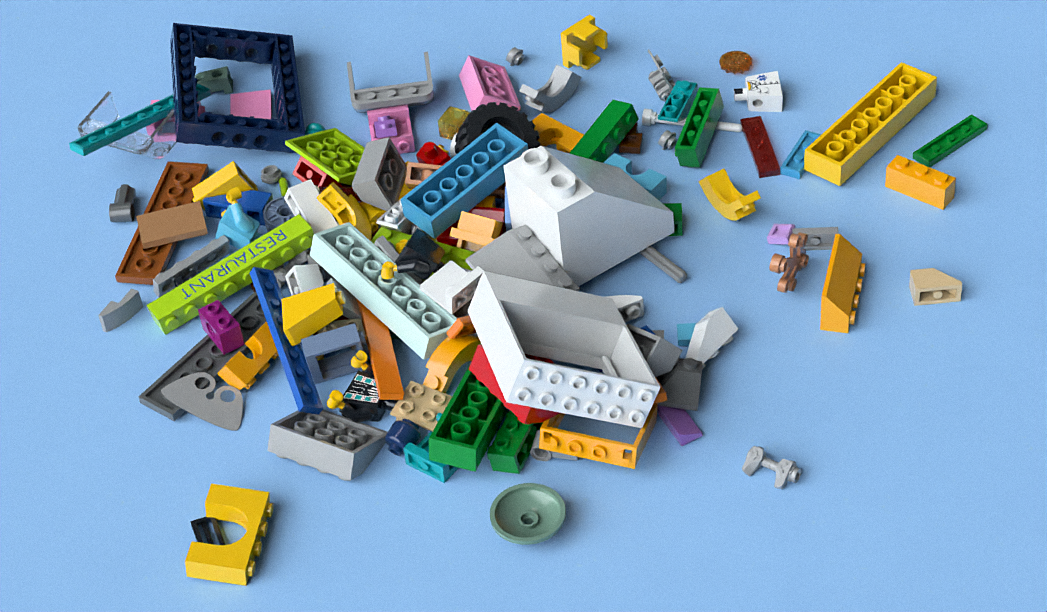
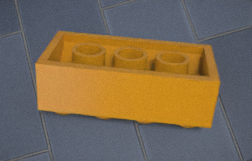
[820,234,866,333]

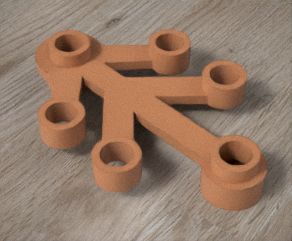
[769,232,809,293]

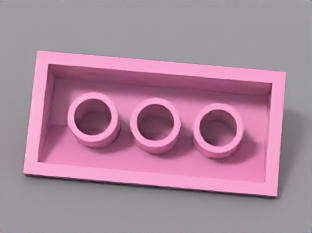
[459,55,521,111]

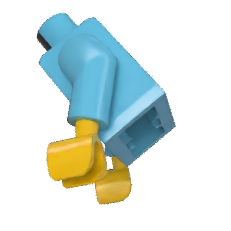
[215,187,263,249]

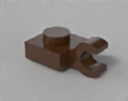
[619,122,643,154]

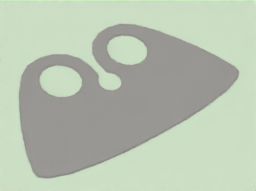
[161,372,243,431]

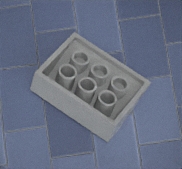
[466,225,580,291]
[267,410,387,481]

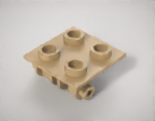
[390,381,452,431]

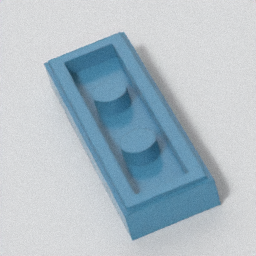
[780,130,822,179]

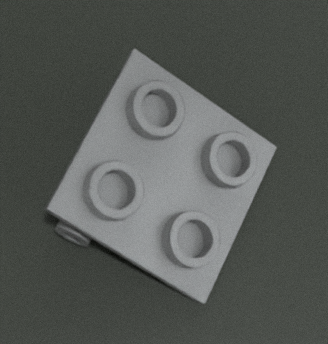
[648,50,675,102]

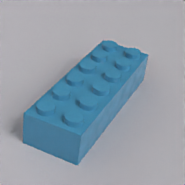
[400,123,528,239]

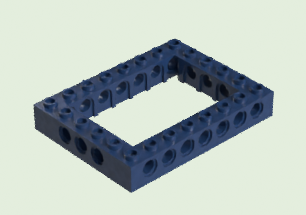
[170,23,305,153]

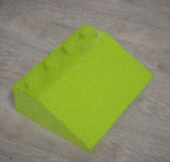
[285,128,365,186]

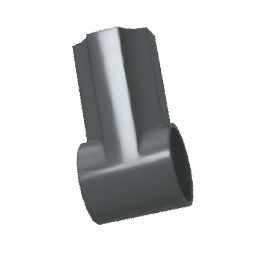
[109,184,136,222]

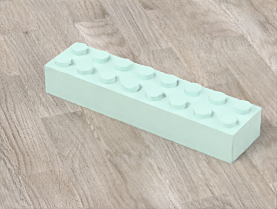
[310,222,457,360]

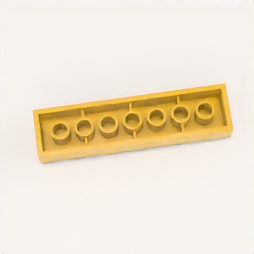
[804,62,937,186]

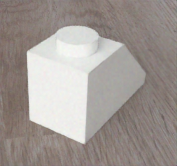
[285,264,324,296]

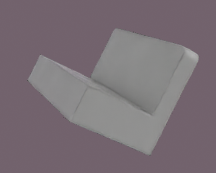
[792,227,839,251]

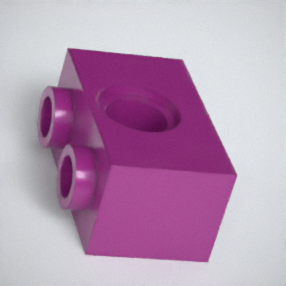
[198,300,244,355]

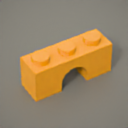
[532,113,584,153]
[217,321,279,391]

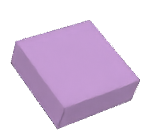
[767,224,795,245]

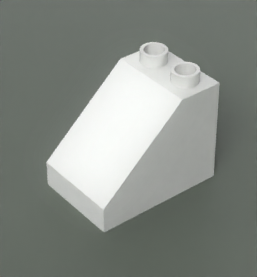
[503,146,674,286]

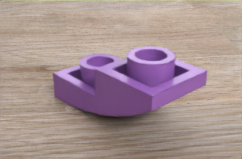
[374,115,397,138]

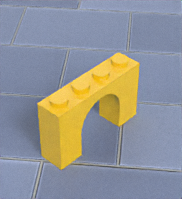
[185,483,274,586]

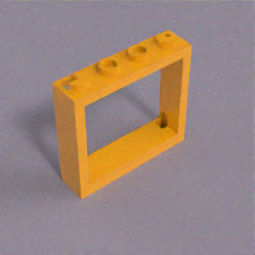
[539,403,658,469]

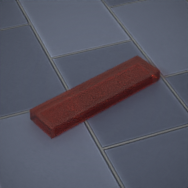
[740,116,780,178]

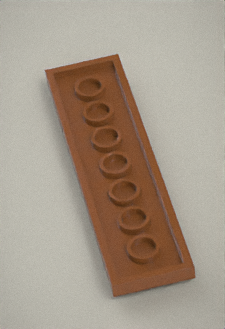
[115,161,209,285]

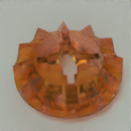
[719,51,752,75]

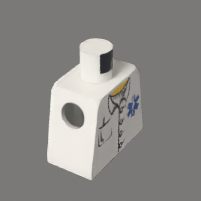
[734,71,783,112]

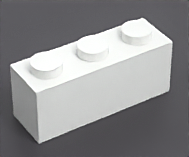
[284,179,339,234]

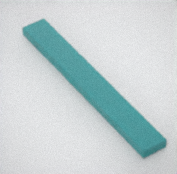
[69,83,211,156]

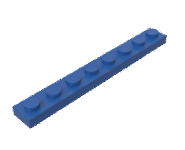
[250,267,324,415]

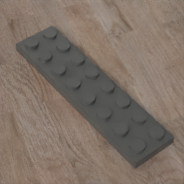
[138,291,285,421]

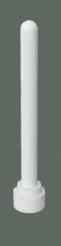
[642,109,743,132]

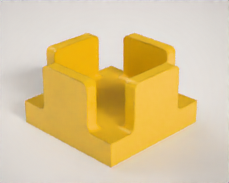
[561,14,608,70]

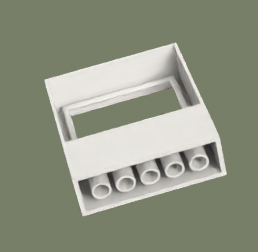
[468,271,660,428]

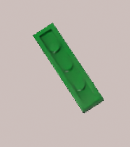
[913,114,988,167]

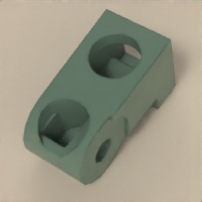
[195,66,233,94]

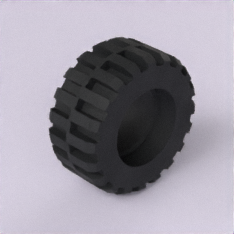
[454,102,540,154]

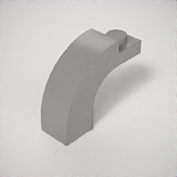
[519,65,581,113]

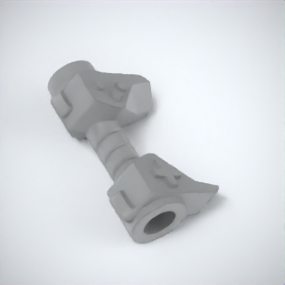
[273,250,309,288]
[742,446,802,489]

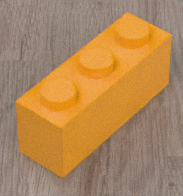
[885,155,956,210]

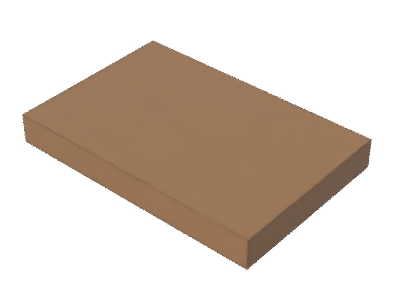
[136,201,208,249]

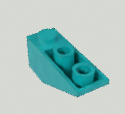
[657,80,698,123]

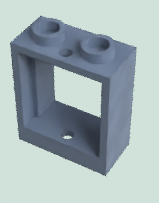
[301,323,370,384]

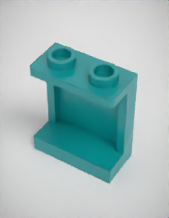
[403,412,458,483]

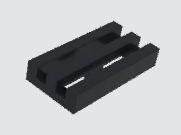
[190,517,225,545]

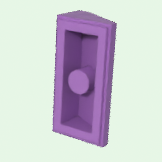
[657,405,703,446]

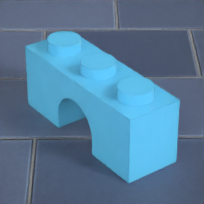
[604,153,667,200]

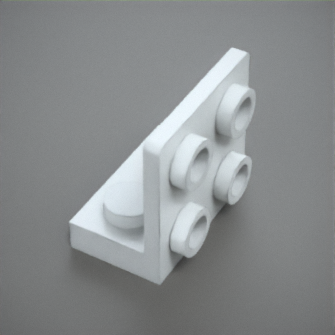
[420,261,484,314]

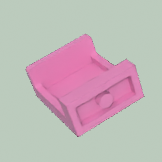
[367,105,415,154]

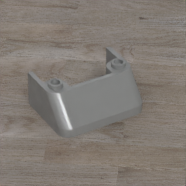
[347,52,434,113]

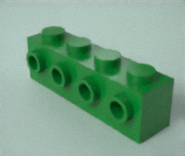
[675,87,724,167]
[569,99,639,163]
[487,410,543,474]

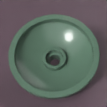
[490,483,566,545]

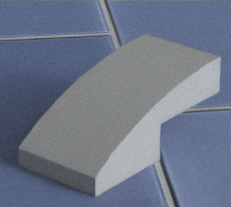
[98,289,143,332]

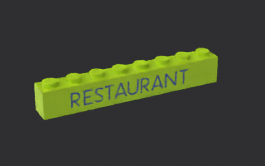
[146,214,314,335]

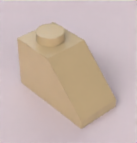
[909,268,962,306]

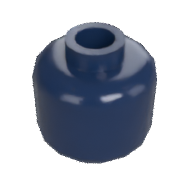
[385,419,421,456]

